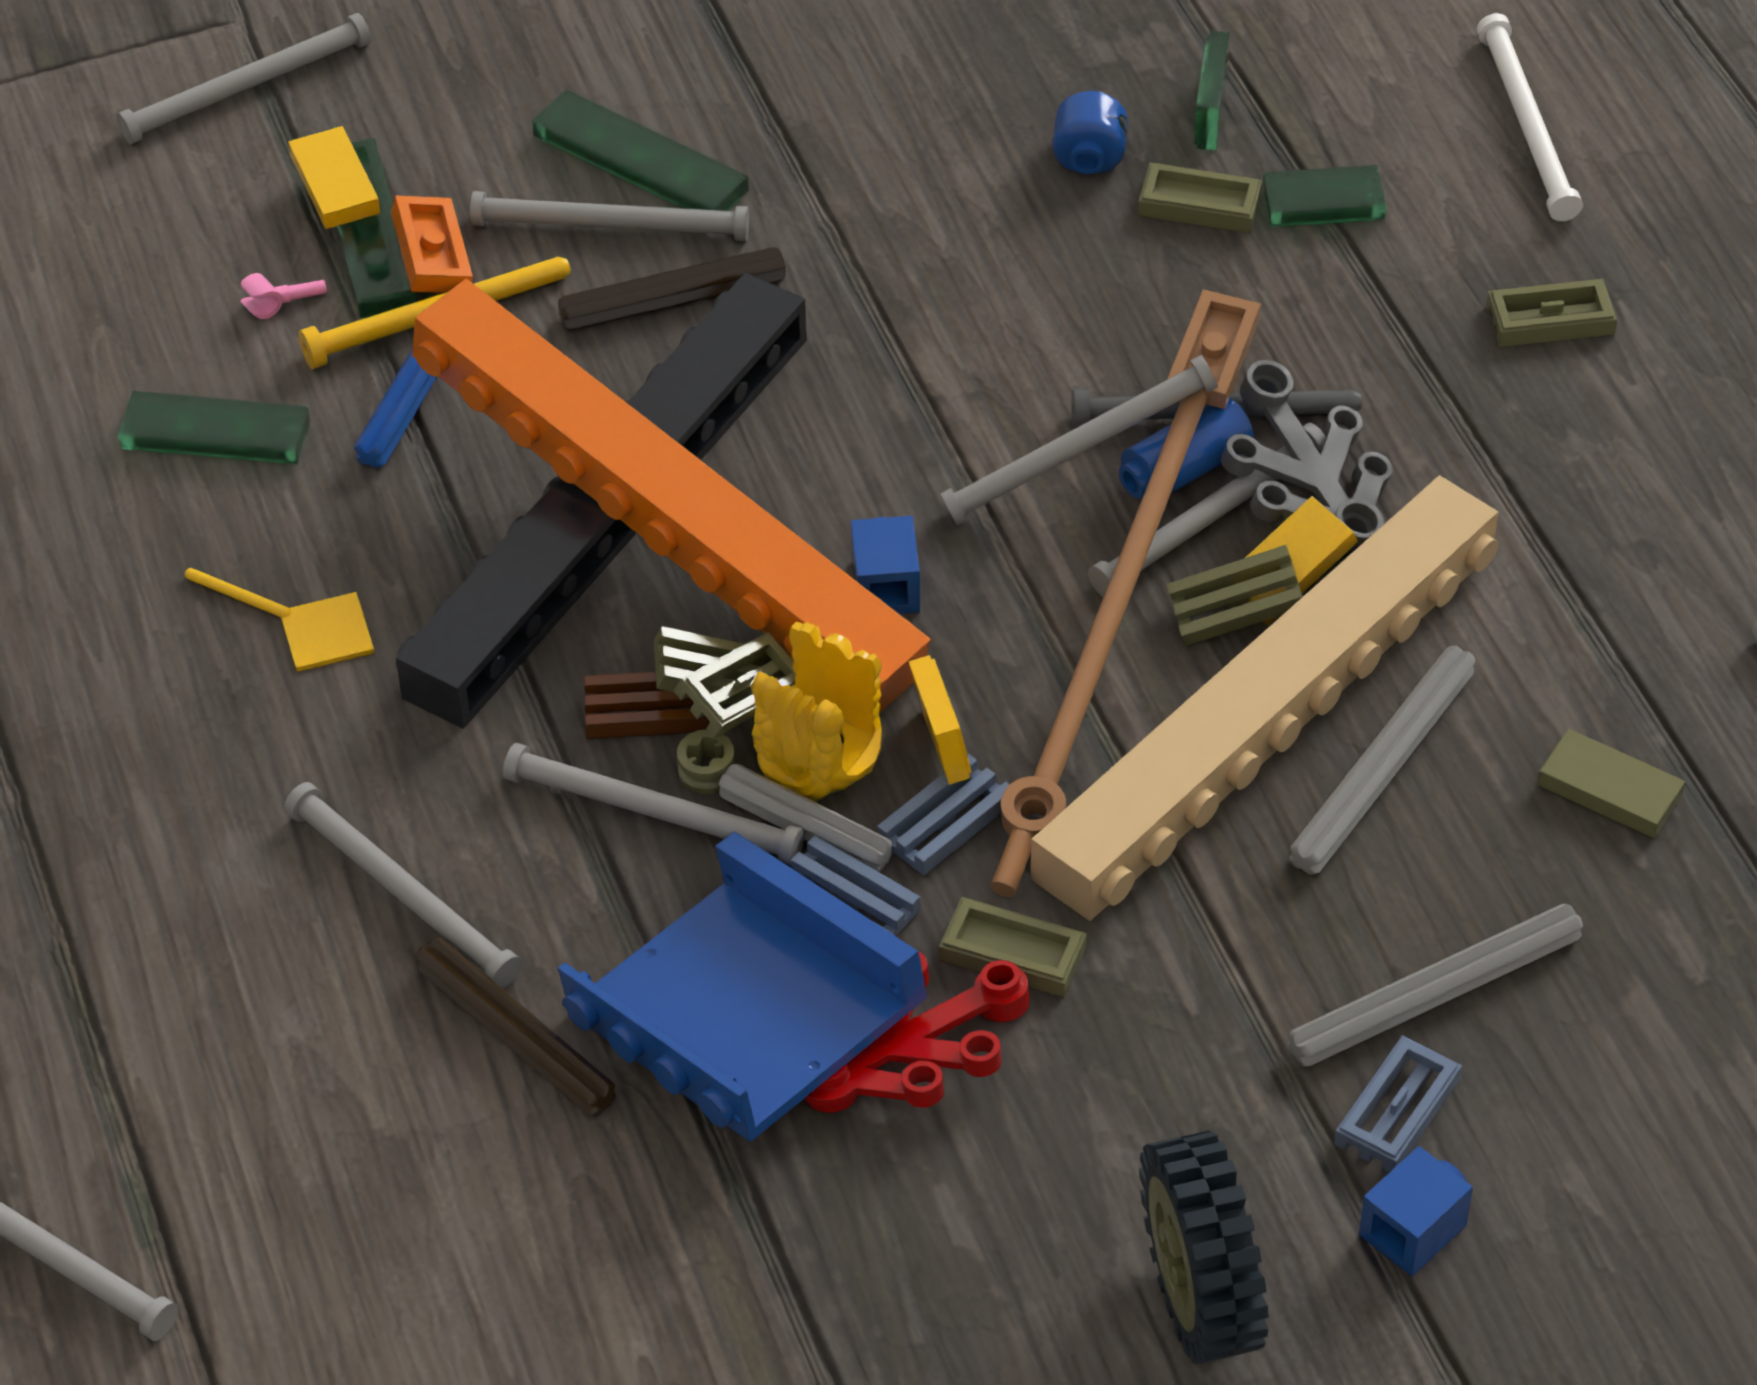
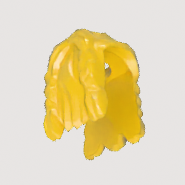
[751,622,882,802]

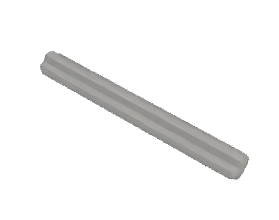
[1289,645,1476,875]
[1288,904,1583,1067]

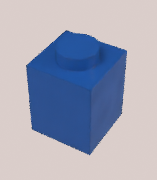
[851,516,920,614]
[1359,1146,1473,1277]

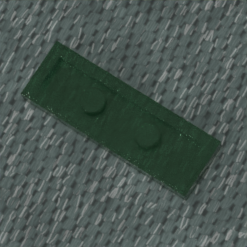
[118,391,310,464]

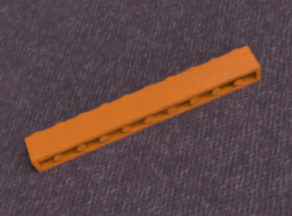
[412,279,931,714]

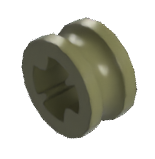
[677,730,735,794]

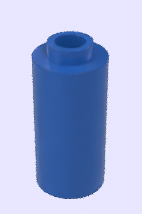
[1119,398,1254,500]

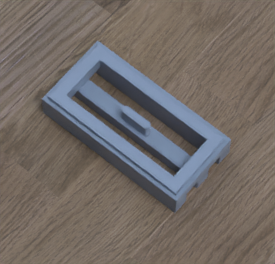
[877,753,1010,876]
[791,835,920,936]
[1334,1035,1462,1173]

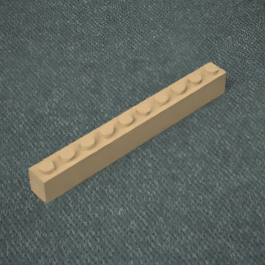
[1030,475,1499,921]

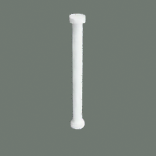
[1477,13,1583,221]

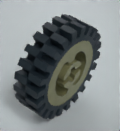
[1139,1130,1269,1364]

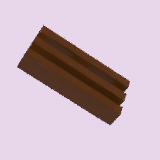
[584,669,710,739]

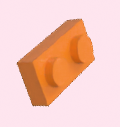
[391,195,473,293]

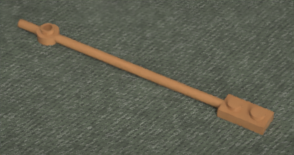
[990,289,1261,897]

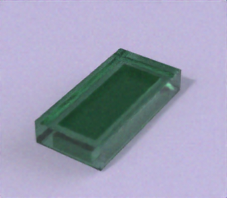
[1194,31,1230,150]
[1262,165,1386,227]

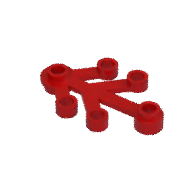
[804,951,1030,1113]

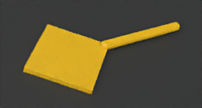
[185,568,375,672]

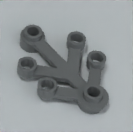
[1221,360,1393,556]

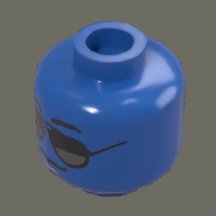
[1052,90,1129,174]

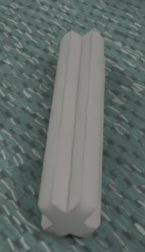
[718,764,892,873]

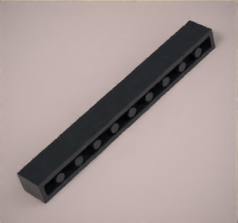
[395,273,807,729]

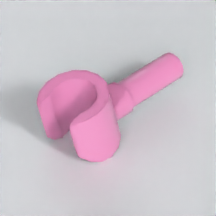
[241,273,327,320]

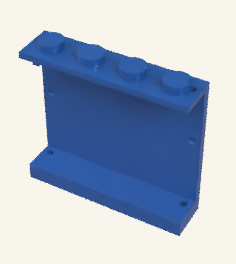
[558,831,927,1142]

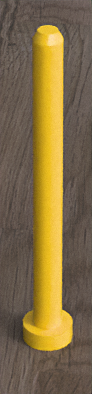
[298,257,571,370]

